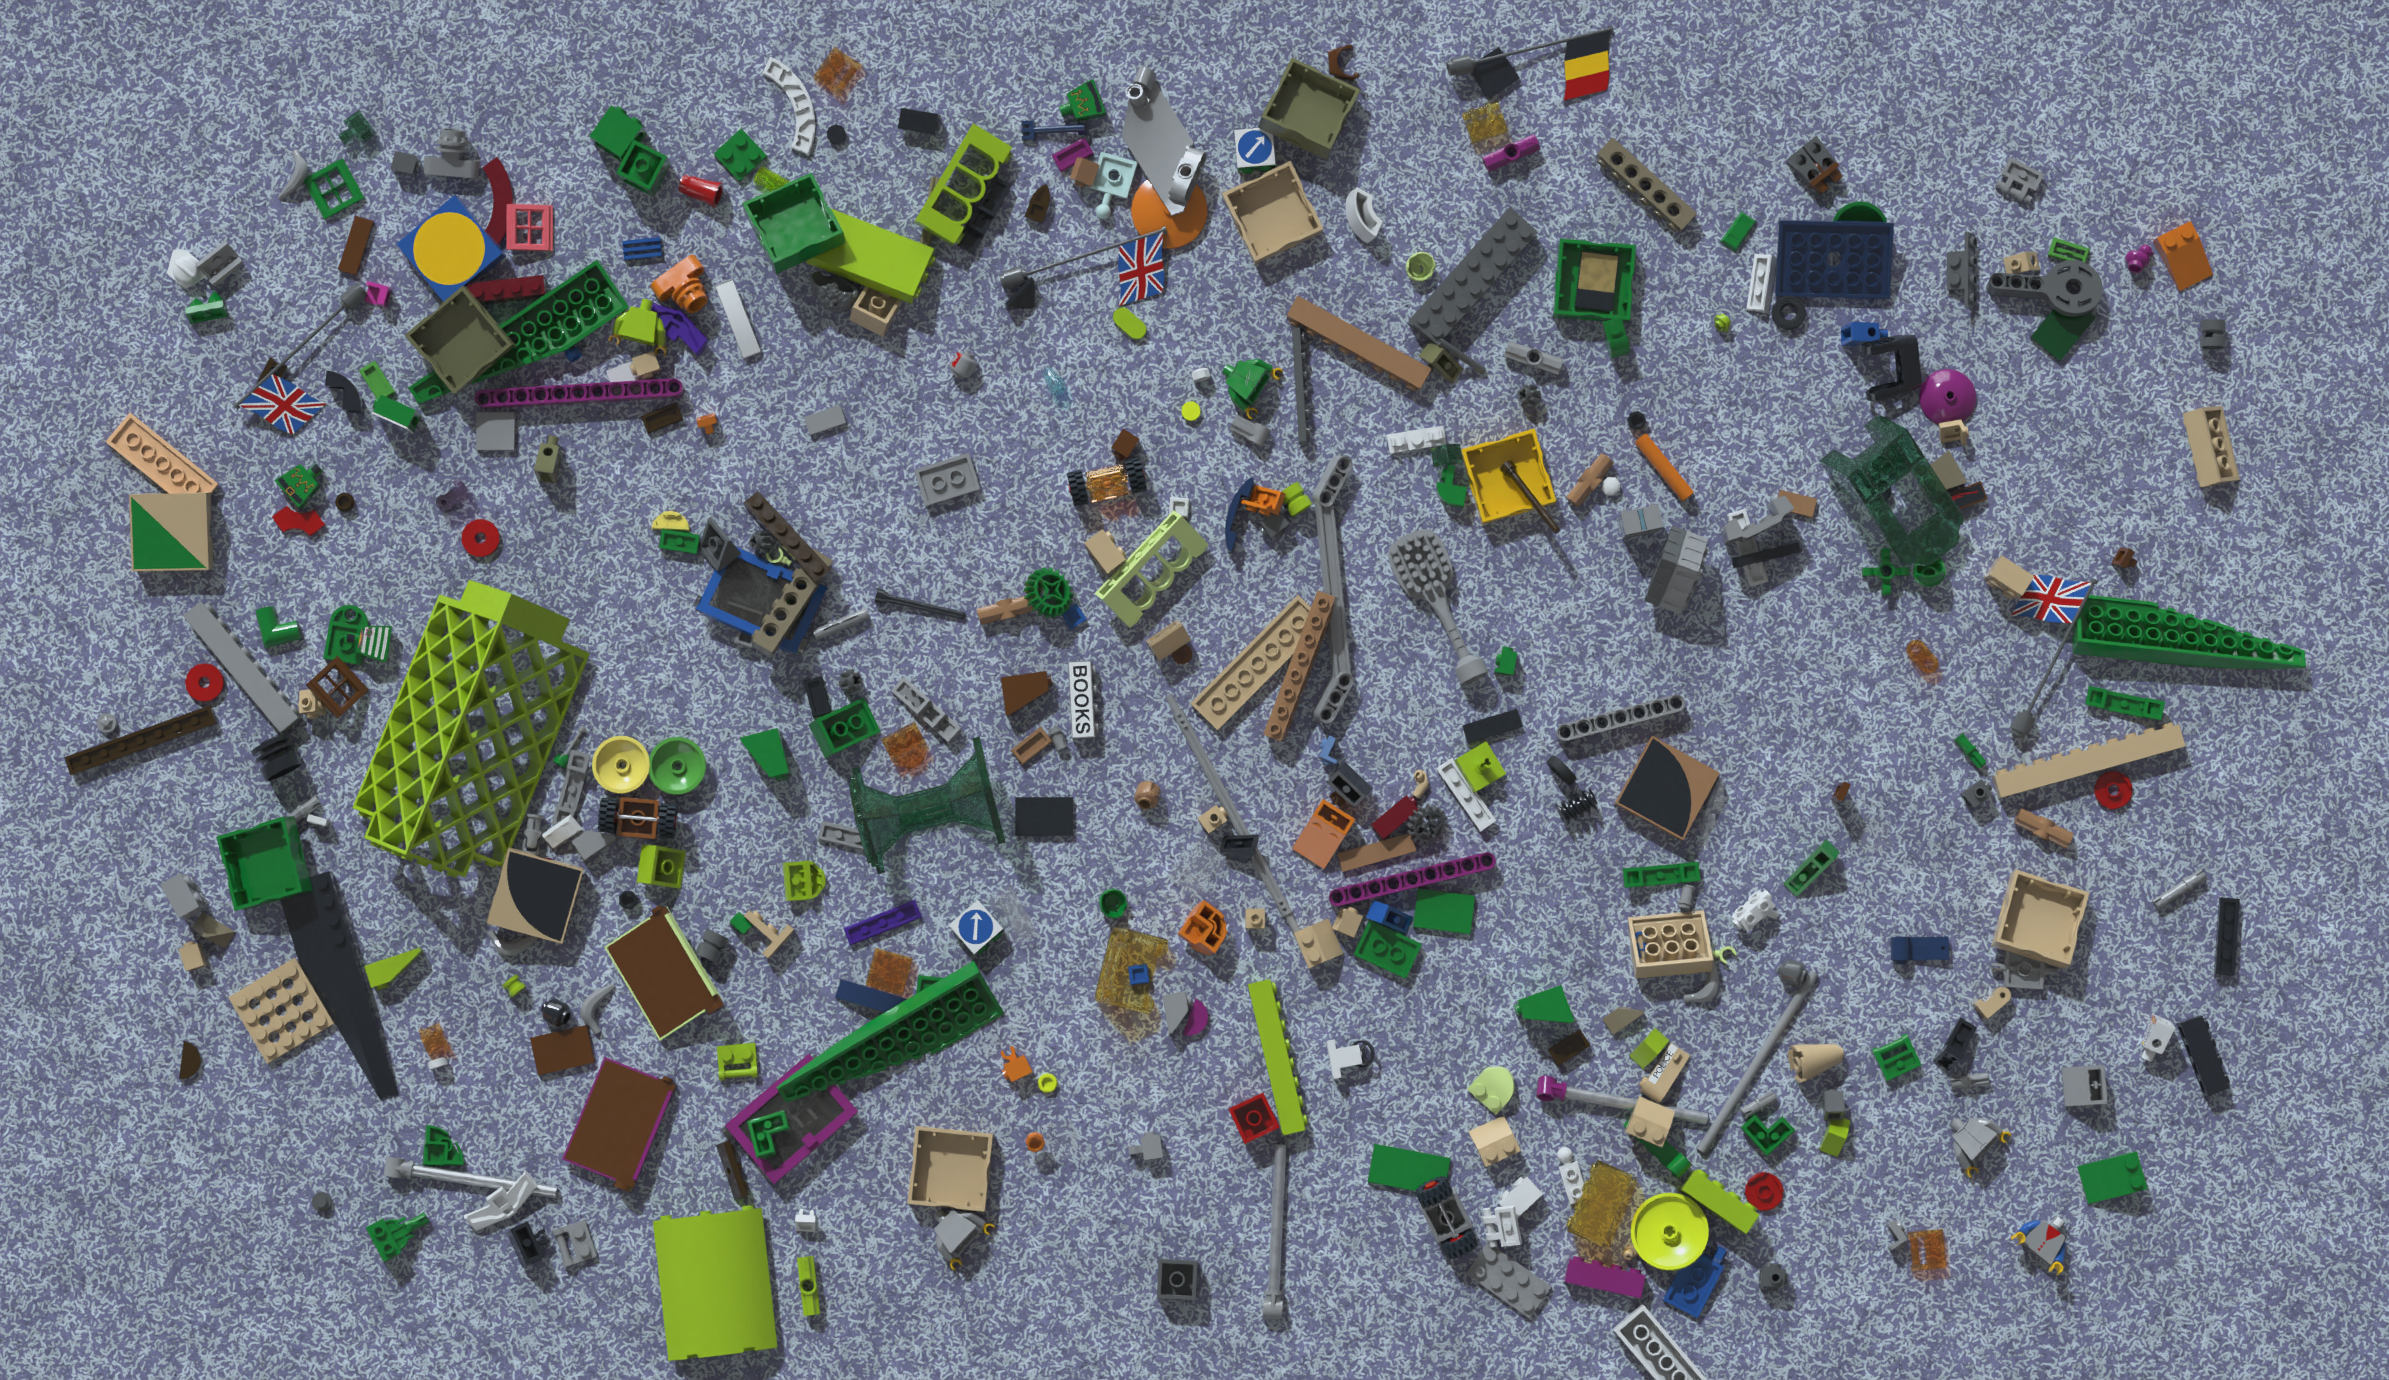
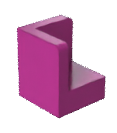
[365,281,392,308]

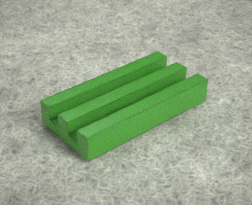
[2047,237,2090,263]

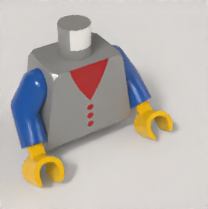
[2011,1216,2066,1276]

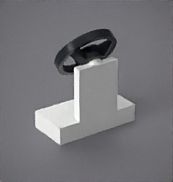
[1326,1040,1375,1079]

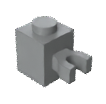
[1128,1131,1163,1160]

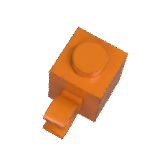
[1001,1046,1033,1082]

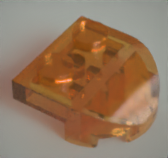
[881,721,927,769]

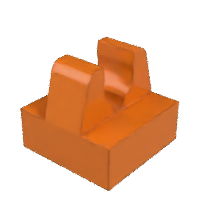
[696,413,717,435]

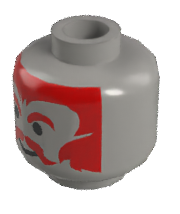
[949,350,977,380]

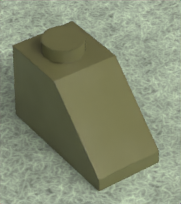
[1419,341,1463,383]

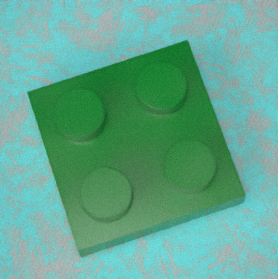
[714,128,768,182]

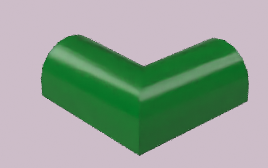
[255,606,302,648]
[747,1110,790,1159]
[1740,1115,1795,1156]

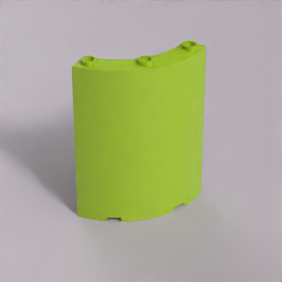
[653,1205,777,1361]

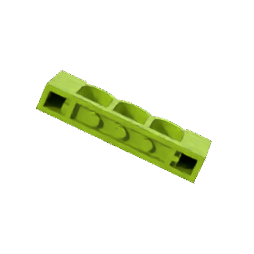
[913,123,1012,246]

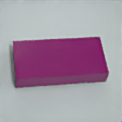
[1051,137,1094,172]

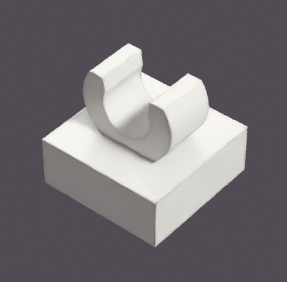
[795,1209,816,1232]

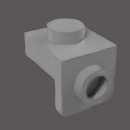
[1886,1219,1907,1251]

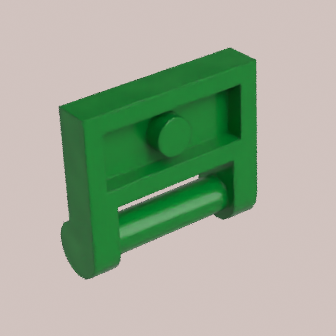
[1871,1034,1922,1081]

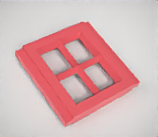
[506,204,553,251]

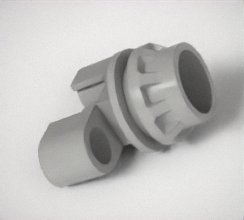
[424,128,479,178]

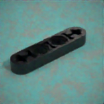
[1731,542,1802,568]

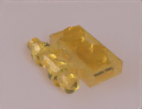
[1462,102,1508,144]

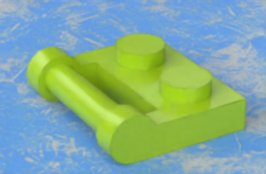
[716,1043,758,1081]

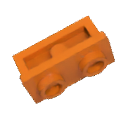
[1240,485,1286,516]

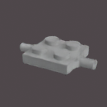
[1991,951,2058,990]

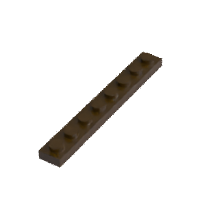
[64,705,217,776]

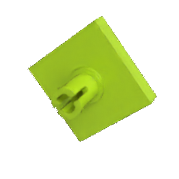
[1454,741,1506,793]

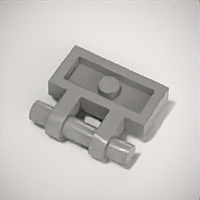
[1995,157,2044,204]

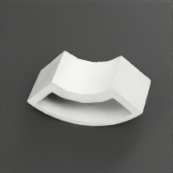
[1345,187,1383,244]

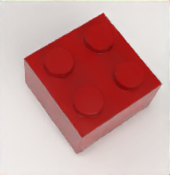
[1228,1092,1280,1144]

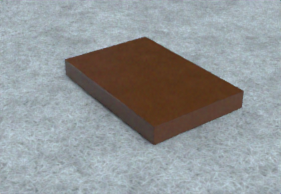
[530,1025,595,1076]

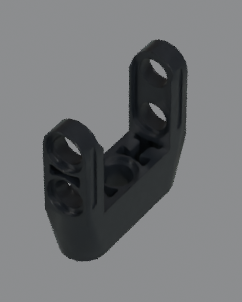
[1861,334,1922,401]

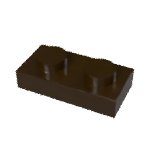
[1548,1029,1591,1066]

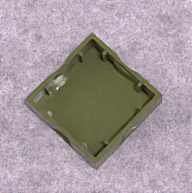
[1258,58,1361,160]
[405,286,516,395]

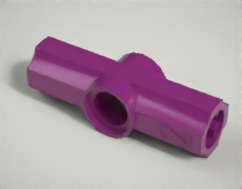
[1482,134,1541,173]

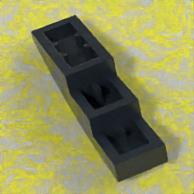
[957,176,1012,255]

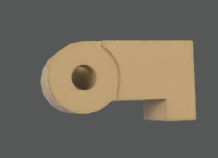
[1972,987,2011,1019]

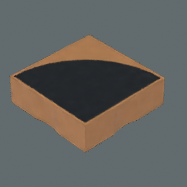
[1614,736,1720,841]

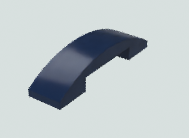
[1225,477,1254,553]
[835,979,907,1012]

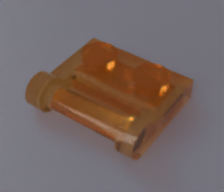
[813,47,862,97]
[1907,1229,1947,1271]

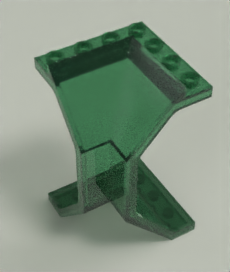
[849,737,1006,874]

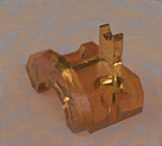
[419,1022,452,1060]

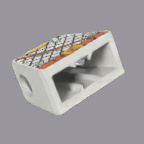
[2141,1014,2175,1062]

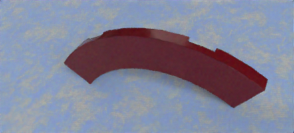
[482,157,513,245]

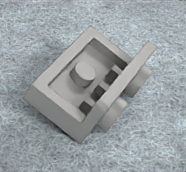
[196,240,244,287]

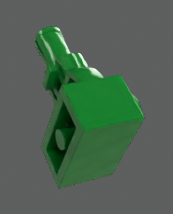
[365,1212,430,1263]

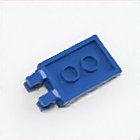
[1663,1241,1726,1318]

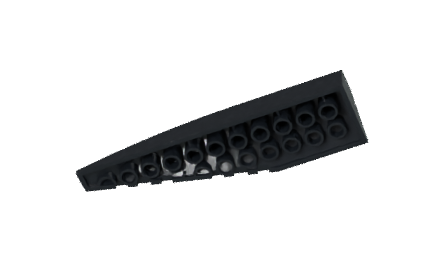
[281,871,398,1099]

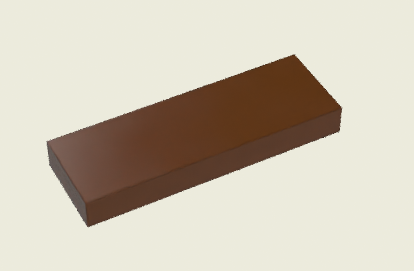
[338,216,374,276]

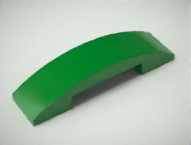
[2085,686,2165,721]
[1622,862,1700,888]

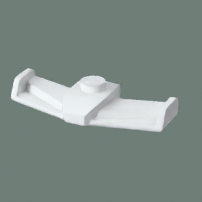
[464,1170,538,1231]

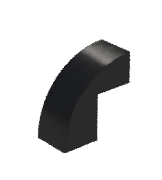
[325,370,364,414]

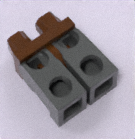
[1786,135,1843,195]

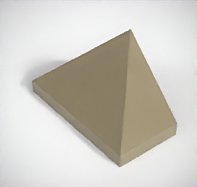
[192,912,235,948]

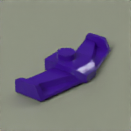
[651,303,708,357]

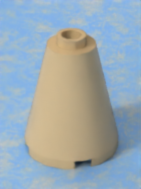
[1788,1044,1844,1083]

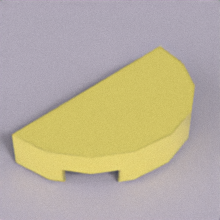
[651,511,690,531]

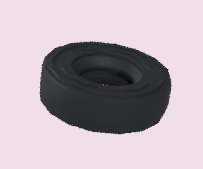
[1771,296,1806,330]
[1546,755,1577,786]

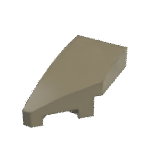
[1602,1006,1645,1034]

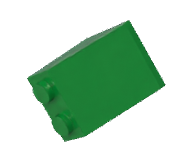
[740,728,792,782]
[1513,985,1574,1023]

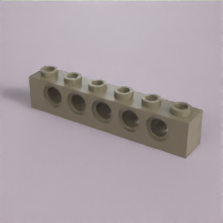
[1596,137,1697,233]
[751,549,833,658]

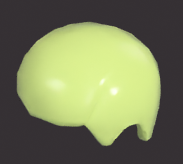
[1405,252,1436,282]

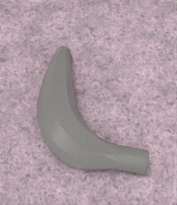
[278,150,308,199]
[487,929,539,956]
[1684,958,1719,1003]
[580,984,616,1034]

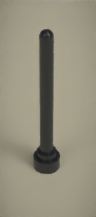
[875,588,966,619]

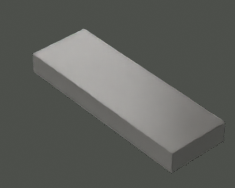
[818,821,879,853]

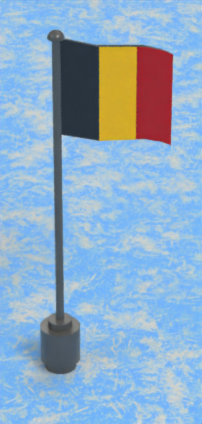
[1446,26,1613,101]

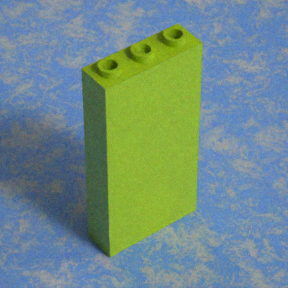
[806,208,936,304]

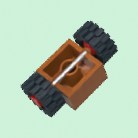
[598,797,678,840]

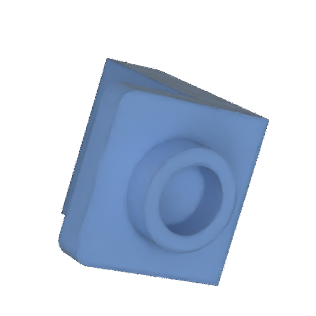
[1319,735,1338,767]

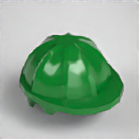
[1913,552,1946,588]

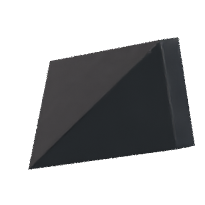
[1005,277,1035,309]
[1219,834,1259,864]

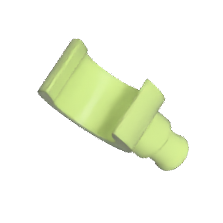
[766,547,792,566]
[1712,946,1737,964]

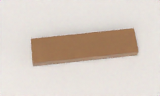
[1337,833,1416,872]

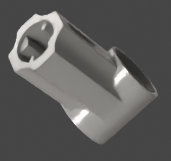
[1229,415,1271,448]

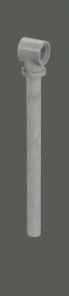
[1263,1145,1286,1320]
[383,1156,557,1198]

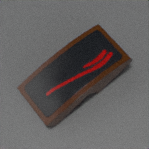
[1943,481,1988,513]

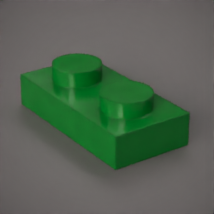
[659,529,700,554]

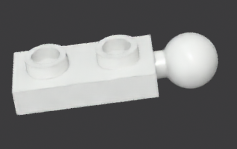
[1557,1147,1589,1204]

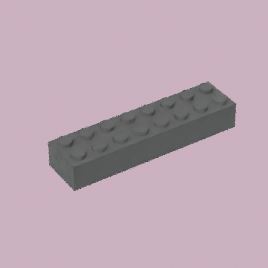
[1408,207,1538,346]

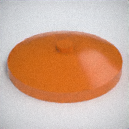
[1131,179,1207,249]

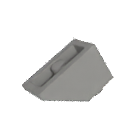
[571,830,618,861]
[1162,992,1191,1034]

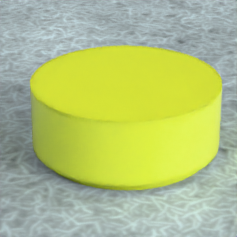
[1181,401,1200,421]
[1038,1073,1057,1093]

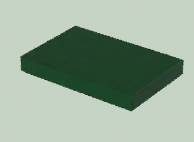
[2030,300,2096,361]

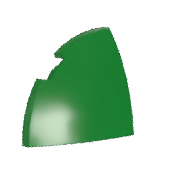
[422,1125,464,1167]

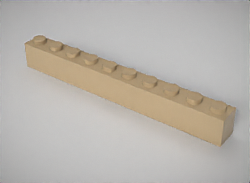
[1992,722,2185,799]

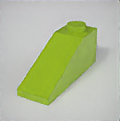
[364,948,423,990]

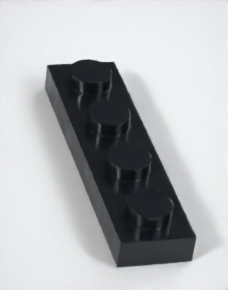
[2214,897,2240,976]

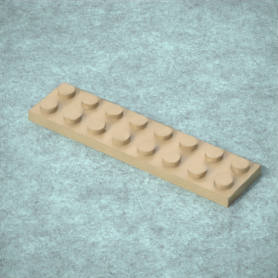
[1190,595,1311,731]

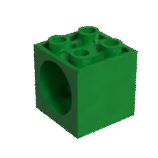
[589,105,646,162]
[616,139,671,197]

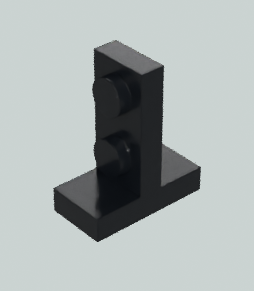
[1933,1017,1977,1071]

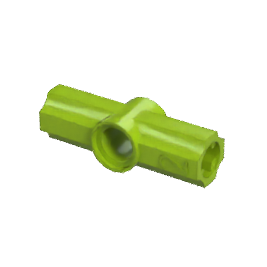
[797,1256,821,1316]

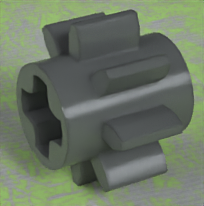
[1518,384,1541,408]
[750,531,773,554]
[839,669,862,694]

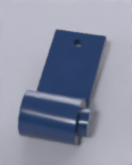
[1890,936,1949,964]

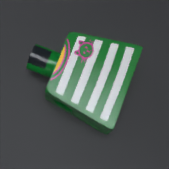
[344,626,392,663]

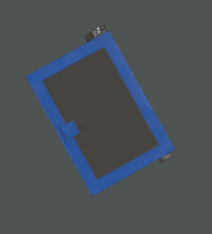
[694,547,827,657]

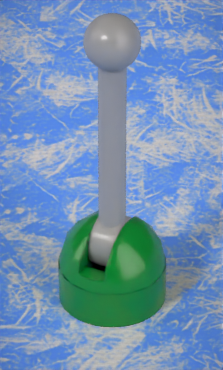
[553,726,586,769]

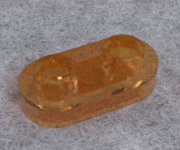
[1906,640,1939,674]

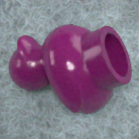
[2125,244,2154,273]

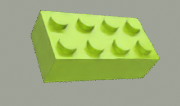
[1678,1169,1759,1234]

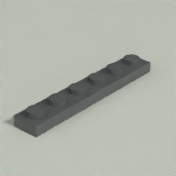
[1292,328,1310,444]

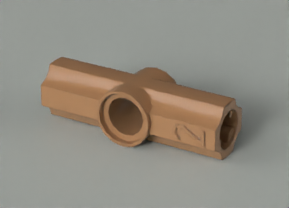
[1565,453,1614,507]
[977,596,1033,625]
[2013,808,2074,849]

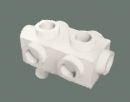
[1731,890,1778,932]

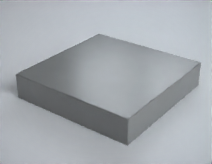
[476,412,515,451]

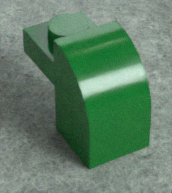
[1602,317,1630,359]
[1436,465,1467,508]

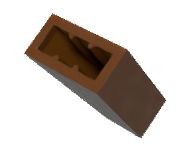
[1001,671,1052,717]

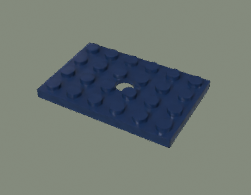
[1775,219,1894,299]

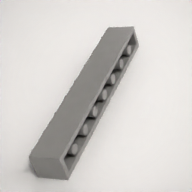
[183,601,301,734]

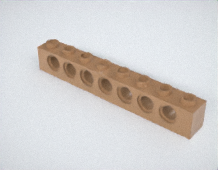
[1263,590,1339,742]

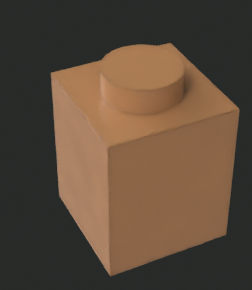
[1069,157,1100,188]

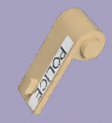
[1638,1043,1690,1104]

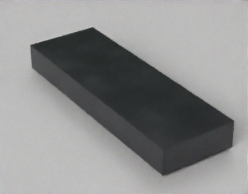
[1462,709,1523,744]

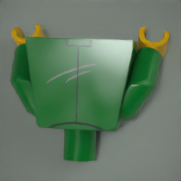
[1222,359,1283,419]

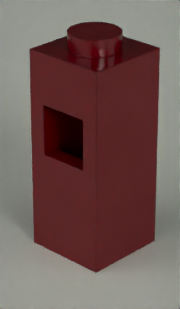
[1370,795,1419,840]

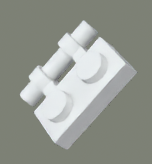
[1482,1205,1522,1247]

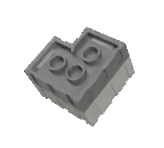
[1644,525,1709,614]

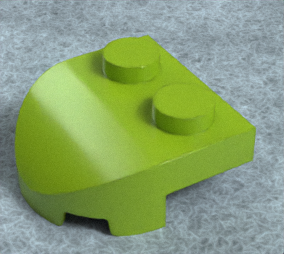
[783,861,826,901]

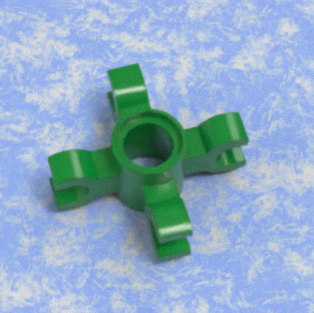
[1862,548,1910,595]

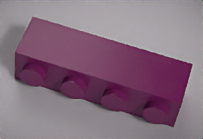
[1564,1256,1646,1298]

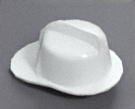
[167,249,205,288]

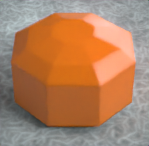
[1025,1132,1045,1153]

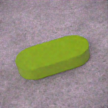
[1113,308,1146,340]

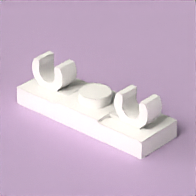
[1387,426,1446,454]

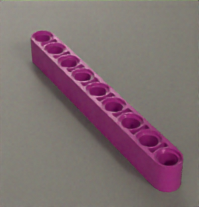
[1328,852,1496,907]

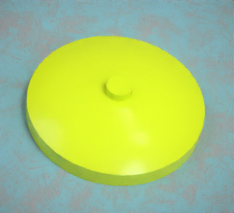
[1631,1193,1709,1271]

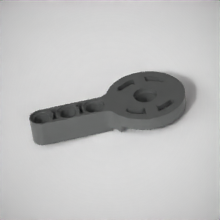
[1986,260,2103,317]

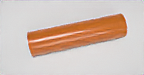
[1634,433,1694,502]

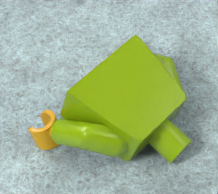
[608,299,667,356]

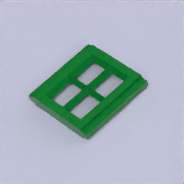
[304,158,365,220]

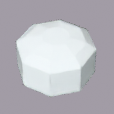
[1191,368,1210,382]
[1601,477,1620,496]

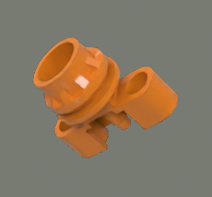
[650,255,708,313]

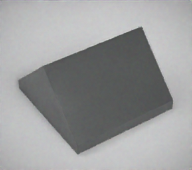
[698,517,742,571]

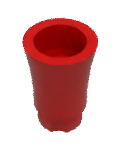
[678,175,723,208]

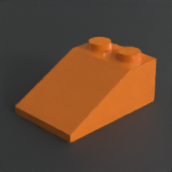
[2153,221,2213,292]

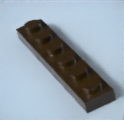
[743,491,832,584]

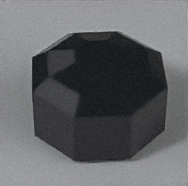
[1627,411,1646,431]
[619,891,638,909]

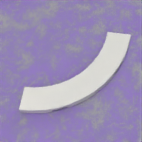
[762,57,815,156]

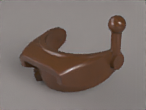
[1327,45,1360,81]

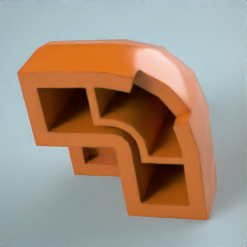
[1177,900,1227,955]

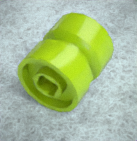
[1281,481,1313,517]

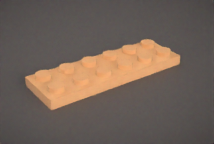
[106,413,220,494]

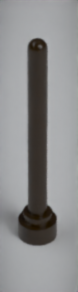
[1500,460,1560,534]

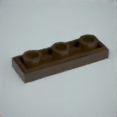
[716,1140,748,1200]

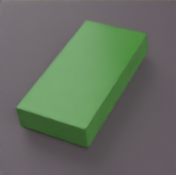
[359,360,396,398]

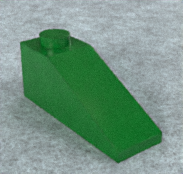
[1783,839,1840,897]

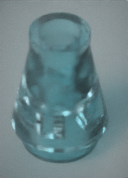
[1041,367,1067,396]

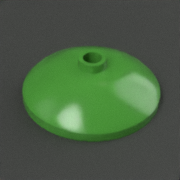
[649,737,706,795]

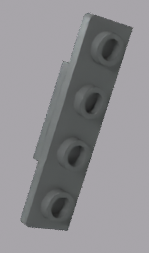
[1947,232,1978,310]

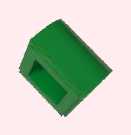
[730,912,753,936]

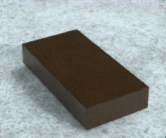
[641,402,683,434]

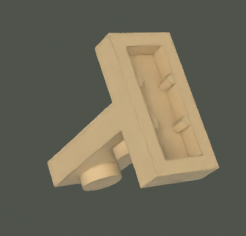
[744,910,795,959]

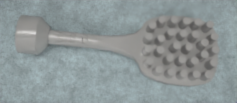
[1388,529,1489,686]

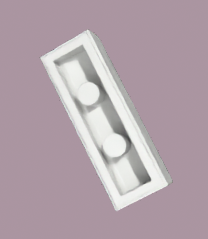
[1746,254,1777,313]

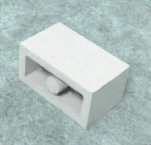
[1498,1177,1543,1218]

